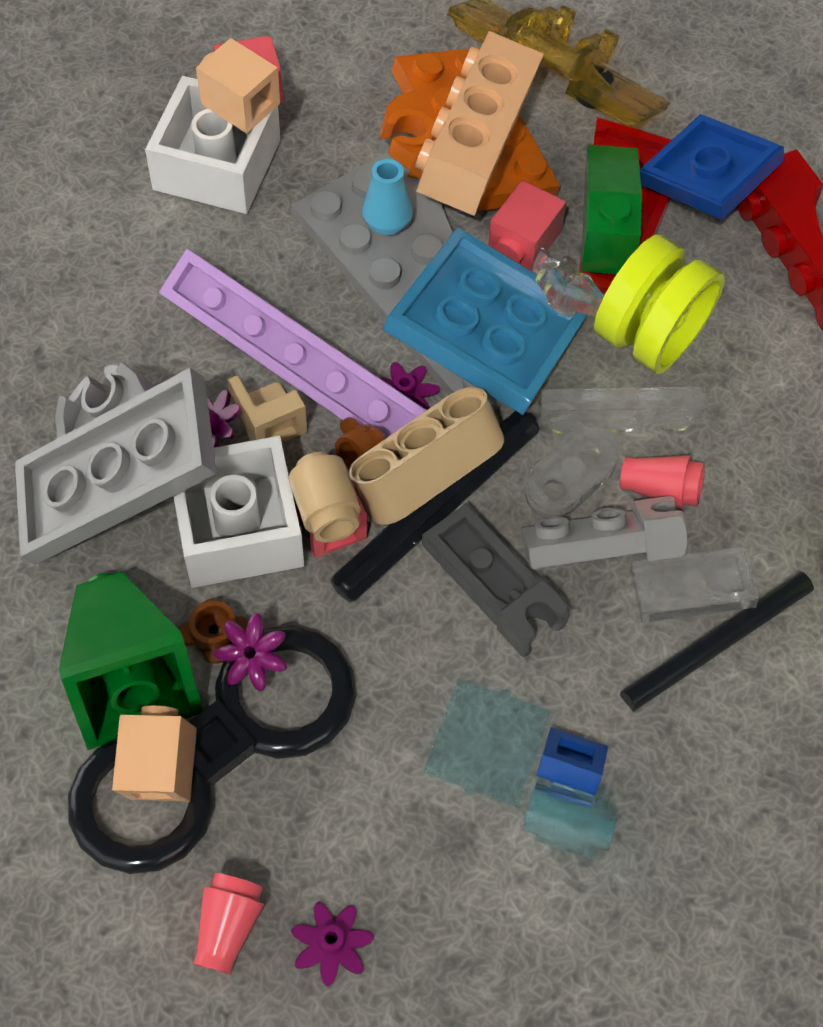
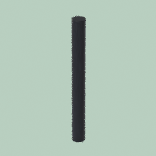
[620,572,814,712]

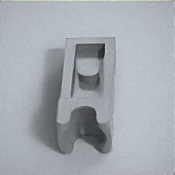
[521,496,688,569]

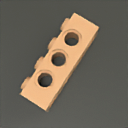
[415,31,544,216]

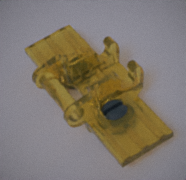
[447,0,670,126]

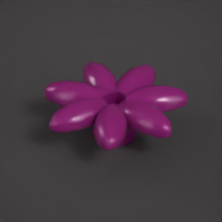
[379,362,440,410]
[207,389,241,448]
[213,613,287,691]
[291,903,374,986]

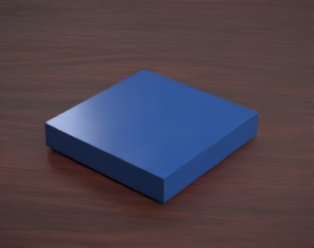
[640,114,784,220]

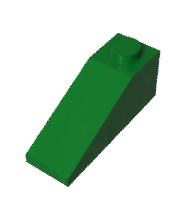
[580,145,642,274]

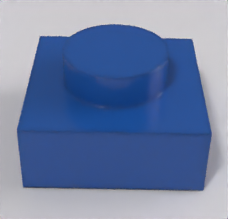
[536,727,608,795]

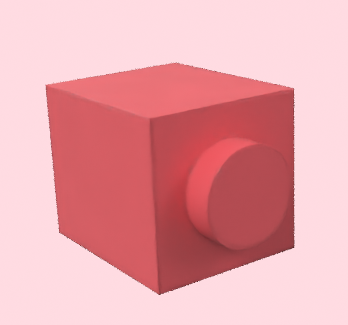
[488,180,566,271]

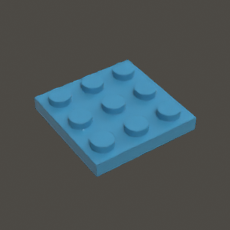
[382,227,591,415]

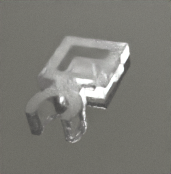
[532,247,604,317]

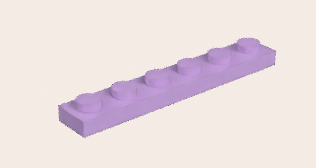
[159,249,427,438]

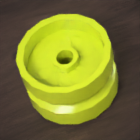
[593,234,725,374]

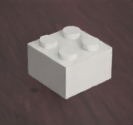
[145,76,281,214]
[173,436,304,588]

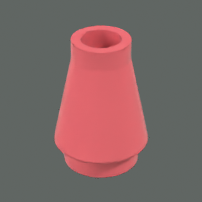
[620,455,705,510]
[193,873,264,975]

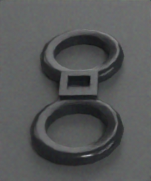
[68,625,356,874]

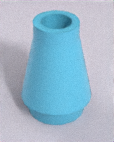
[361,159,413,235]

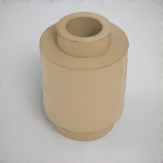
[288,451,361,543]

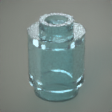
[522,782,619,860]

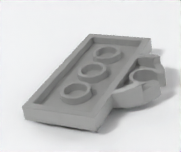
[15,362,217,564]

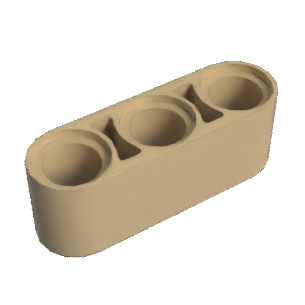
[349,387,504,525]

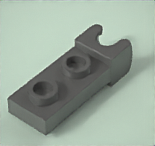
[422,503,569,657]

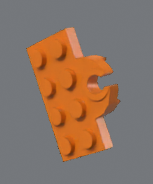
[380,47,561,212]

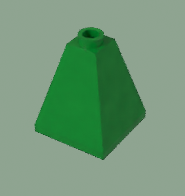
[59,571,203,750]

